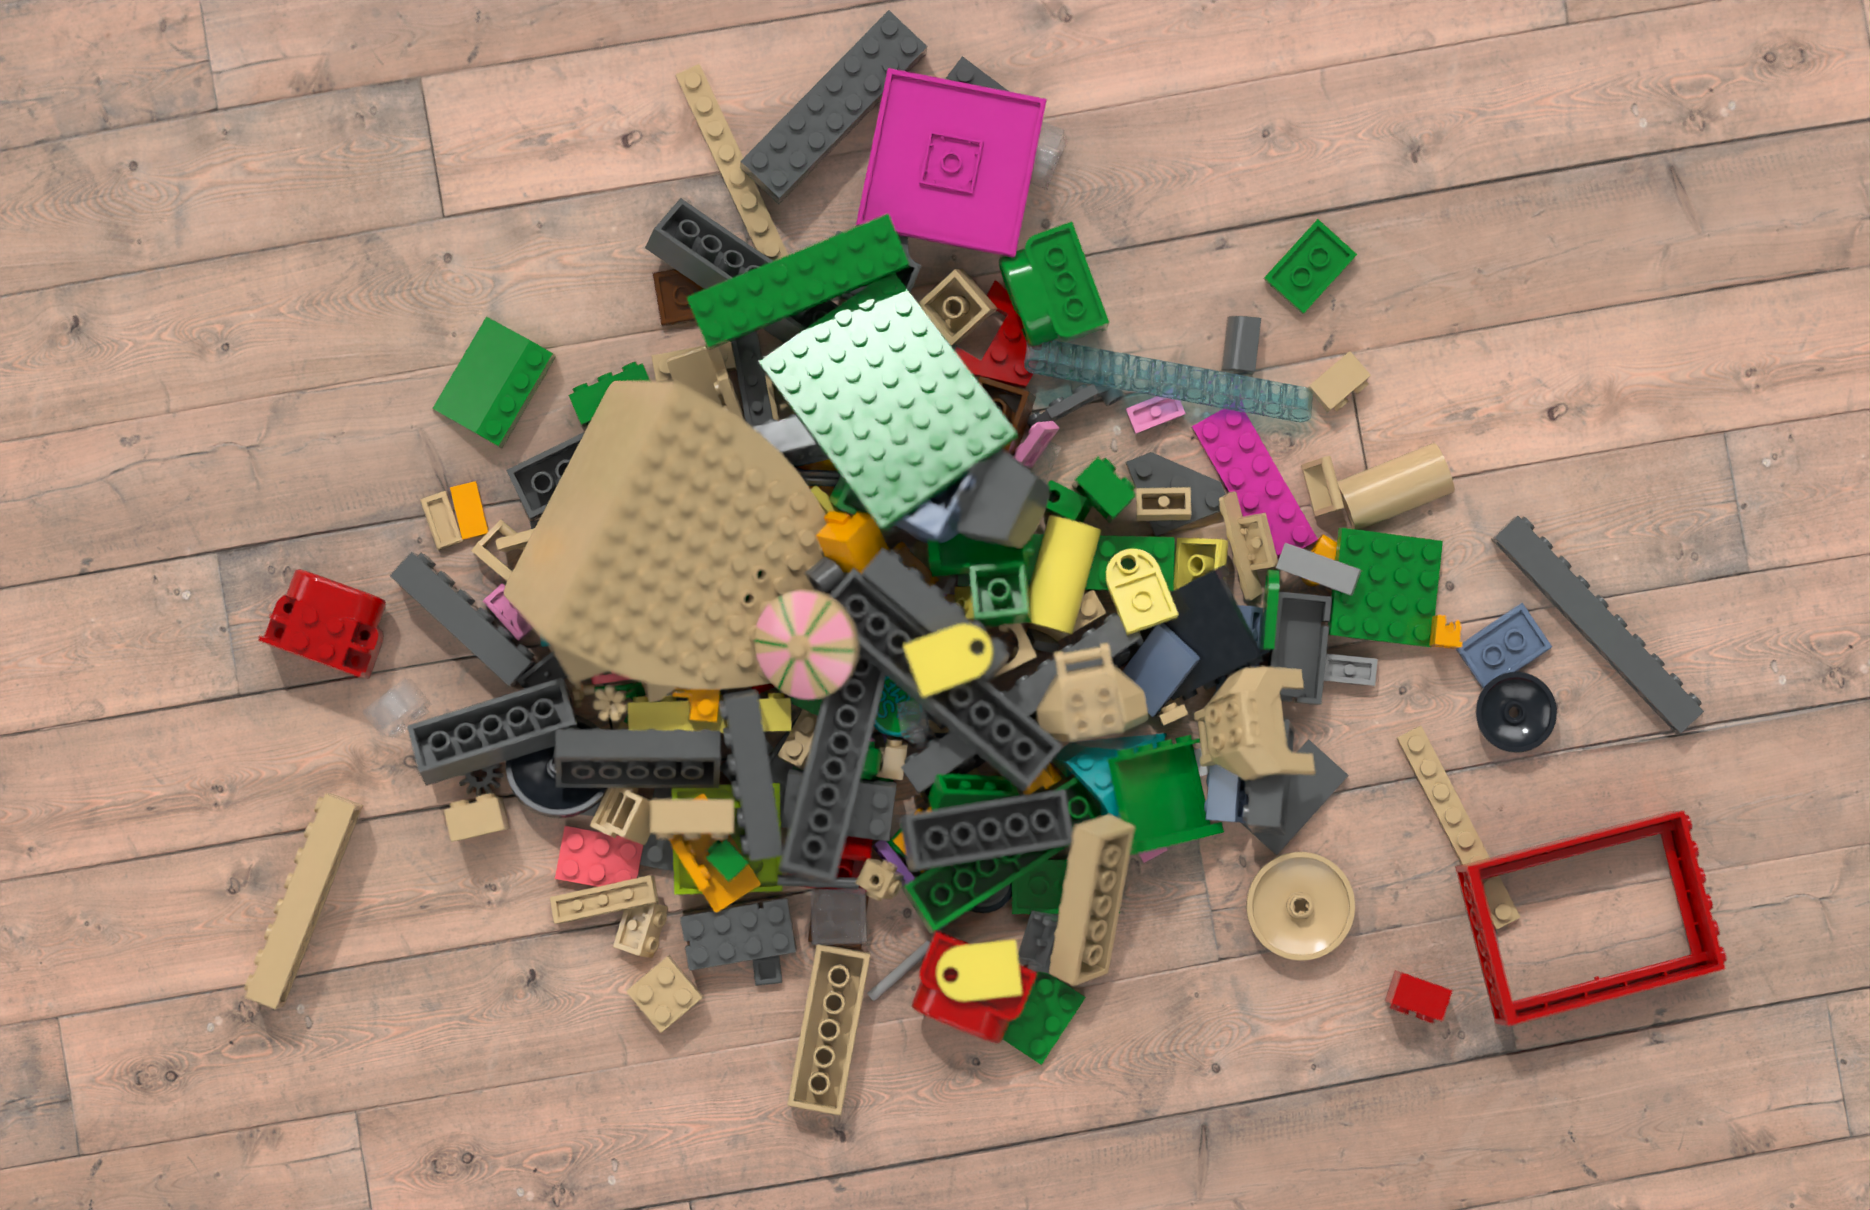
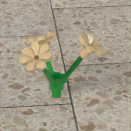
[572,680,646,730]

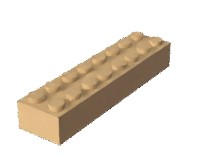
[244,793,363,1009]

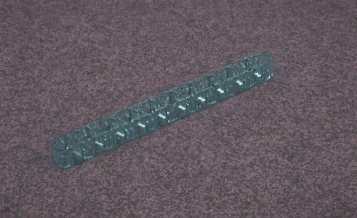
[1024,340,1313,422]

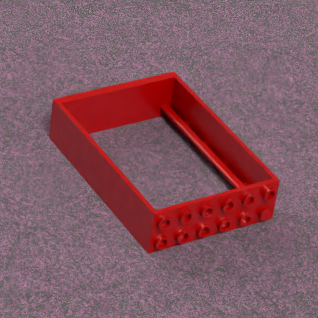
[1455,810,1727,1026]

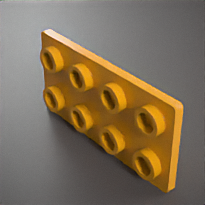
[668,794,760,912]

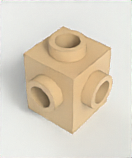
[856,859,904,901]

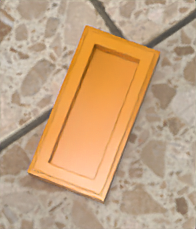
[450,481,489,540]

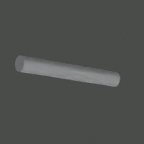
[867,940,930,1001]

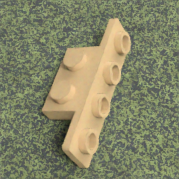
[1219,491,1278,601]

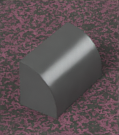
[1221,316,1261,374]

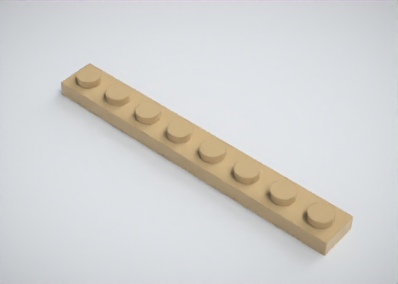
[675,63,788,261]
[1396,726,1520,930]

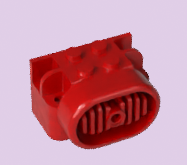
[258,569,386,679]
[911,930,1037,1044]

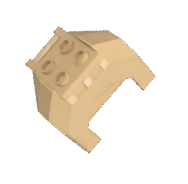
[1036,643,1148,742]
[1194,667,1316,780]

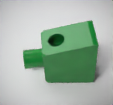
[1045,480,1092,524]

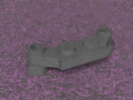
[1027,374,1125,428]

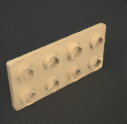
[667,346,746,423]

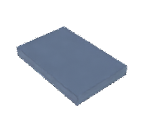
[1456,603,1552,689]
[1122,623,1201,717]

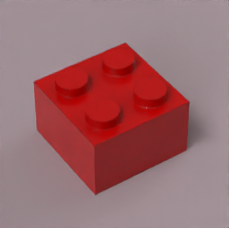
[1385,970,1453,1024]

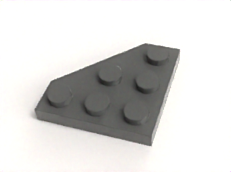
[1126,452,1226,537]

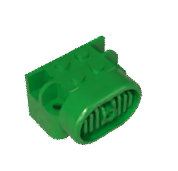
[998,221,1110,348]

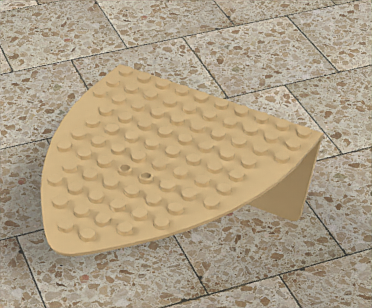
[504,381,849,689]

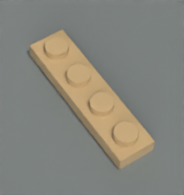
[550,875,659,924]

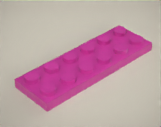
[1191,400,1318,561]

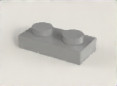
[1324,654,1378,686]

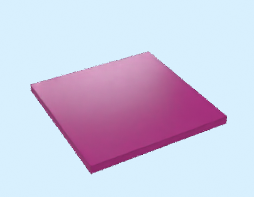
[856,68,1047,258]

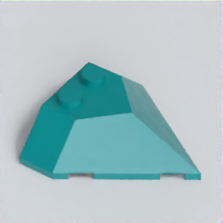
[1051,733,1167,819]

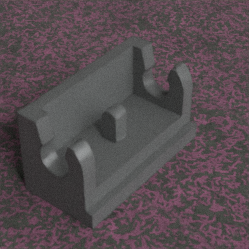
[517,652,568,689]
[1017,911,1059,974]

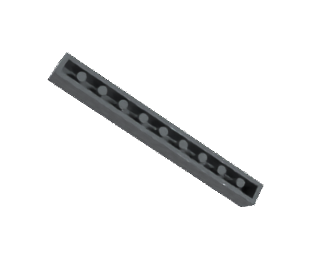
[1491,516,1704,734]

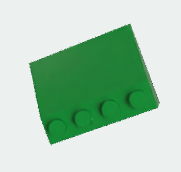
[432,316,556,449]

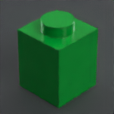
[707,840,749,882]

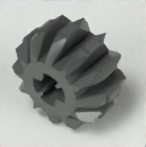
[459,763,504,797]

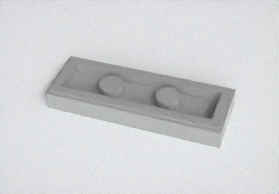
[1276,543,1362,596]

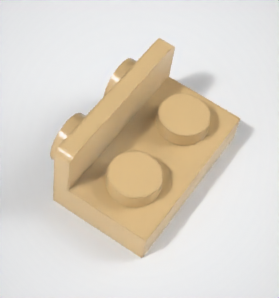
[777,709,818,770]
[613,903,668,958]

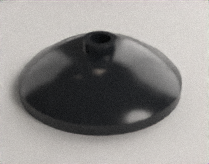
[1475,672,1557,753]

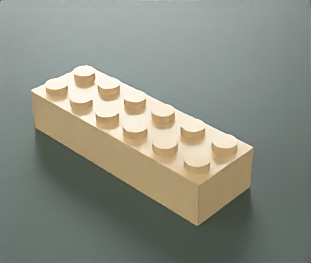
[1049,814,1135,986]
[787,943,871,1115]

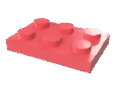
[555,826,644,887]

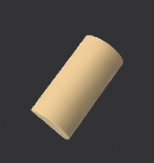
[1337,443,1455,530]

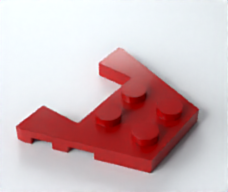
[954,280,1052,388]

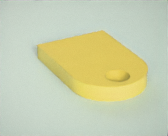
[1106,549,1178,635]
[903,624,993,697]
[937,939,1022,1001]

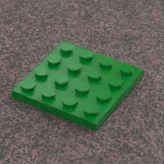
[1328,528,1443,648]

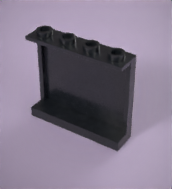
[1138,564,1270,701]

